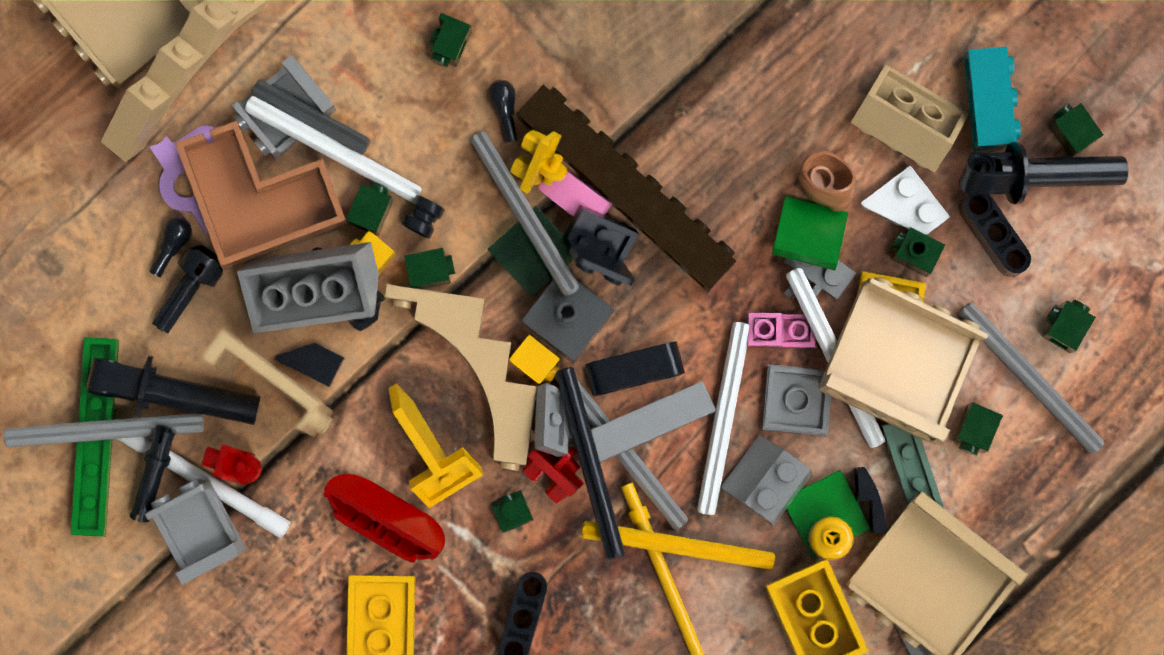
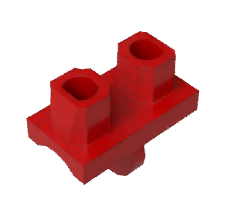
[201,444,262,486]
[522,447,584,504]

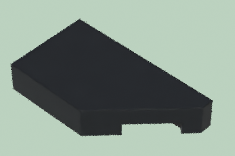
[275,343,345,387]

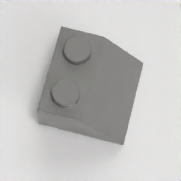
[720,435,812,527]

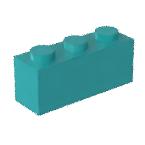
[963,47,1021,152]

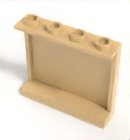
[33,0,199,90]
[817,277,989,445]
[202,329,334,437]
[845,491,1028,655]

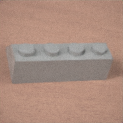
[237,242,379,334]

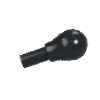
[487,80,518,143]
[149,217,192,278]

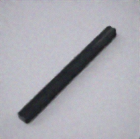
[556,367,625,560]

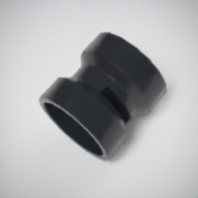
[401,195,445,239]

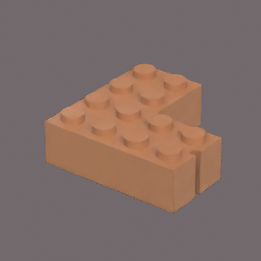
[175,120,347,270]

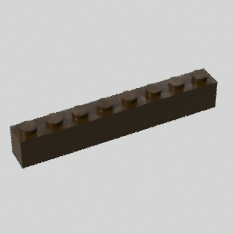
[517,84,736,293]

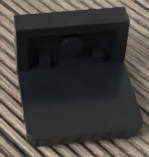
[562,205,639,286]

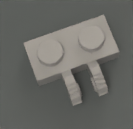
[783,258,856,300]
[535,383,575,457]

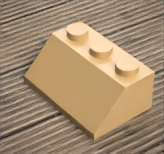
[851,64,969,173]

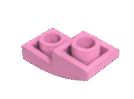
[538,169,612,217]
[748,313,817,348]

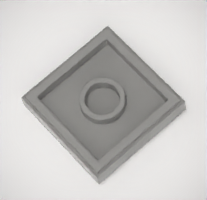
[762,364,831,436]

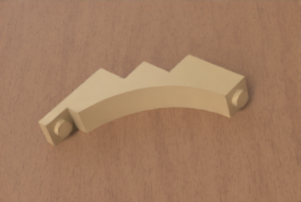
[385,284,537,471]

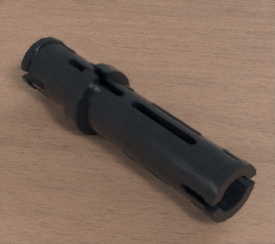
[129,424,177,523]

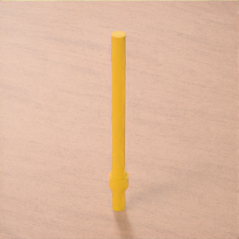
[621,482,705,655]

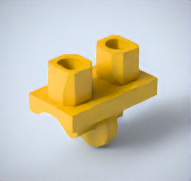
[510,130,567,194]

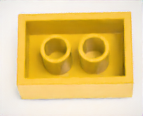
[764,559,869,655]

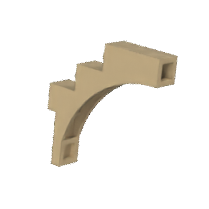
[101,0,267,162]

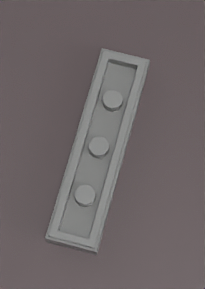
[591,381,716,463]

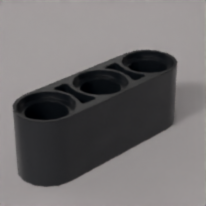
[960,194,1031,277]
[585,341,685,396]
[499,572,547,655]

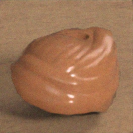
[798,151,856,212]

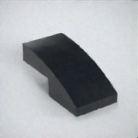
[854,467,887,534]

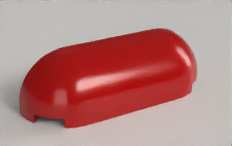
[324,474,445,563]

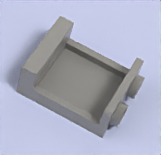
[232,55,336,159]
[145,479,246,585]

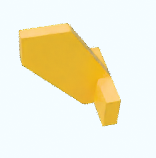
[388,383,483,508]

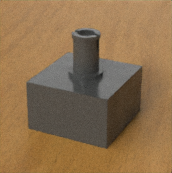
[522,279,614,364]

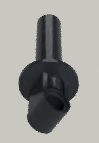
[959,142,1128,204]
[86,355,261,425]

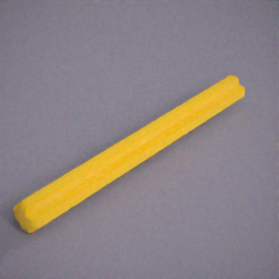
[581,521,775,570]

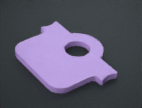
[150,125,214,234]

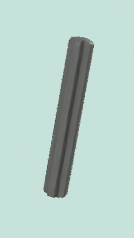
[251,80,370,154]

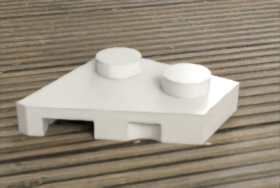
[859,165,950,235]

